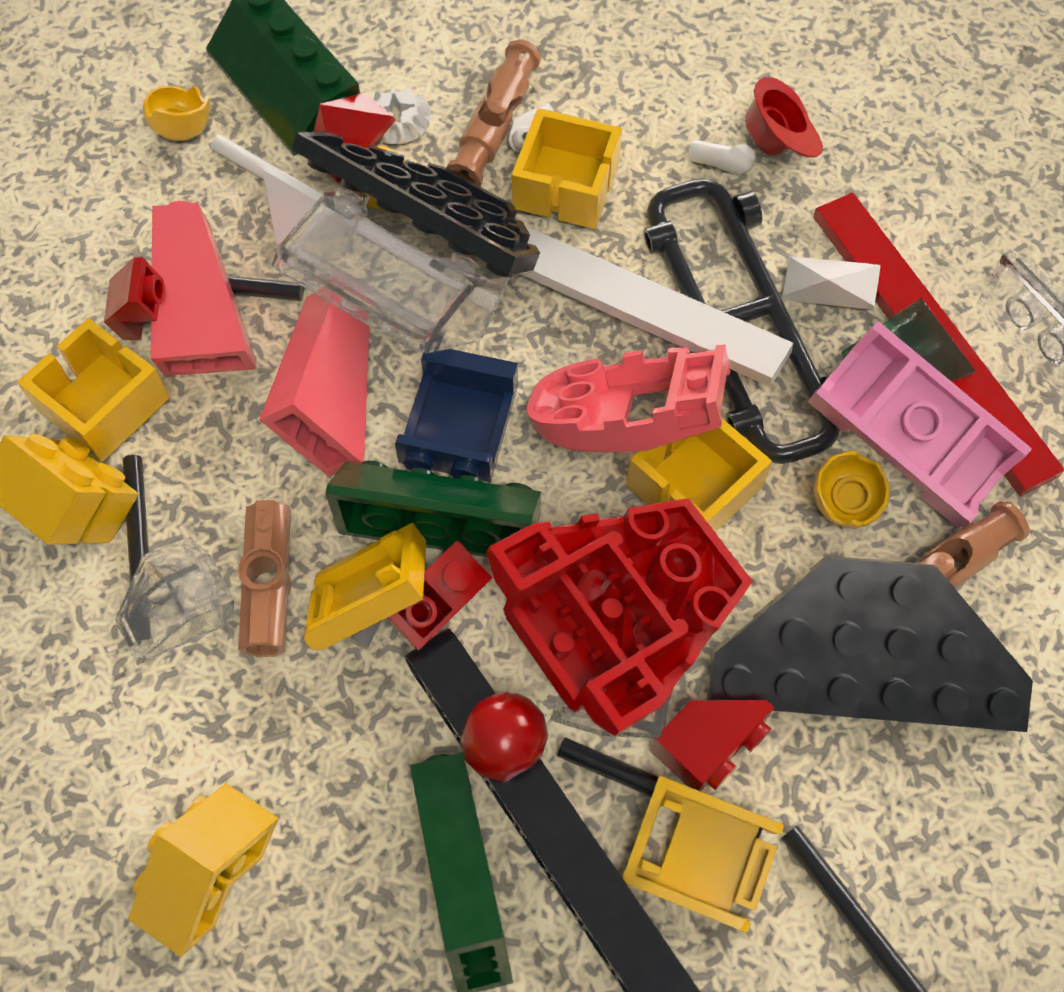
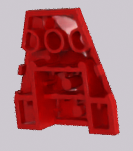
[486,498,753,737]

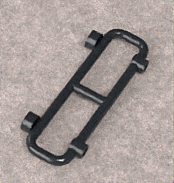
[643,178,840,464]

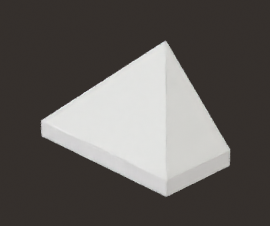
[263,164,343,245]
[782,256,881,310]

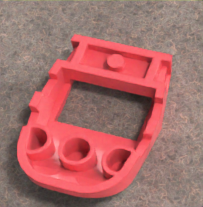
[526,344,730,453]

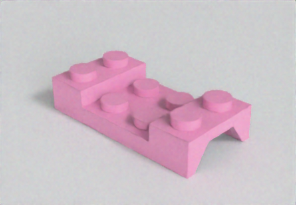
[807,321,1032,528]

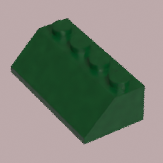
[206,0,360,157]
[325,460,541,557]

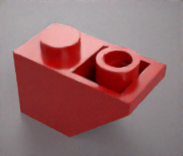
[387,540,493,651]
[650,700,774,792]

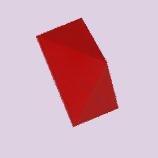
[314,93,396,183]

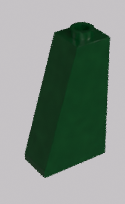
[410,752,513,992]

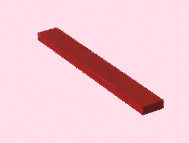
[813,192,1064,497]

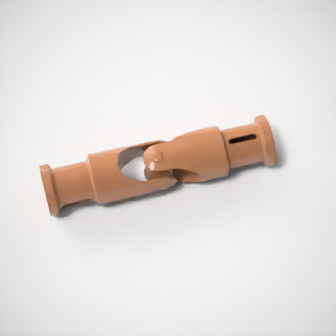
[446,39,541,186]
[918,501,1030,588]

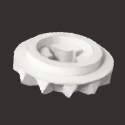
[374,85,431,144]

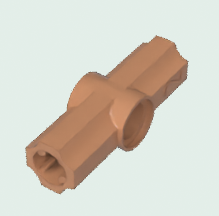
[237,500,292,657]

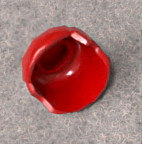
[460,691,549,782]

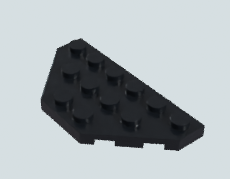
[291,132,540,277]
[708,556,1033,732]

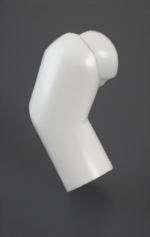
[508,103,554,153]
[689,140,755,175]

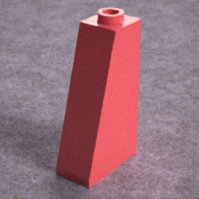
[151,201,256,376]
[259,280,370,477]

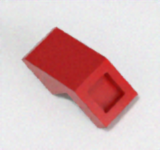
[104,257,165,341]

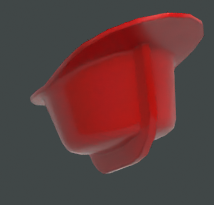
[745,77,823,158]

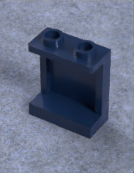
[395,344,518,483]

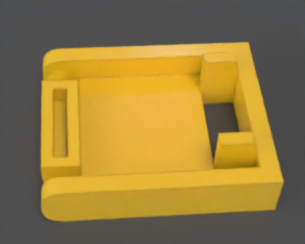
[304,523,426,651]
[622,775,784,933]

